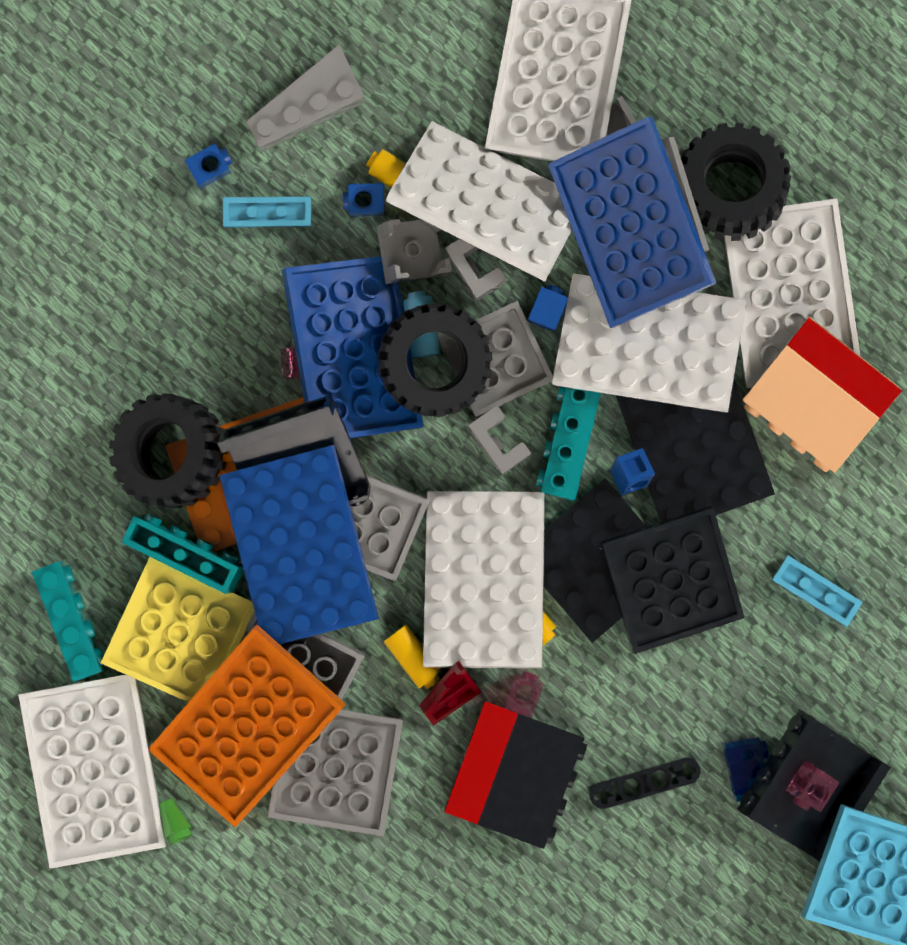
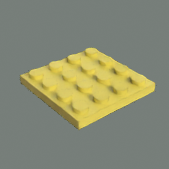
[101,556,254,702]

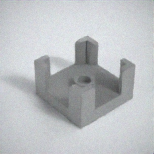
[376,219,452,284]
[445,239,507,303]
[468,405,531,476]

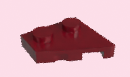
[419,661,482,726]

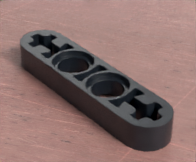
[589,757,701,809]

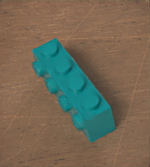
[536,386,601,501]
[121,513,244,594]
[32,561,105,682]

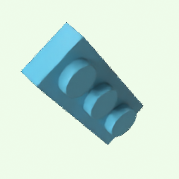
[223,197,311,228]
[772,555,863,627]

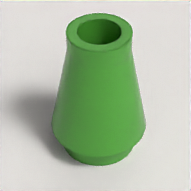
[158,798,192,845]

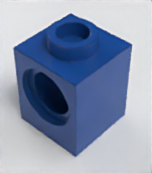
[185,144,232,189]
[343,183,385,217]
[528,285,568,332]
[610,448,655,496]

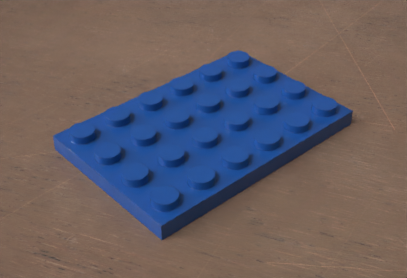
[548,117,716,328]
[282,256,424,439]
[220,445,379,644]

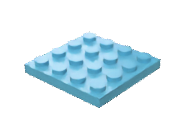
[801,804,907,945]

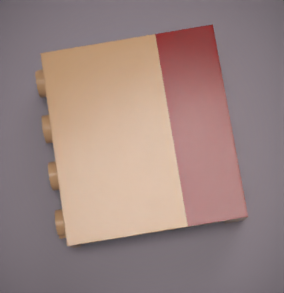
[742,316,902,473]

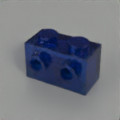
[722,735,769,802]

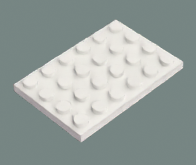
[485,0,632,162]
[386,121,572,281]
[723,198,860,389]
[552,273,747,413]
[423,491,545,668]
[18,674,167,869]

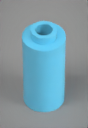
[403,291,441,359]

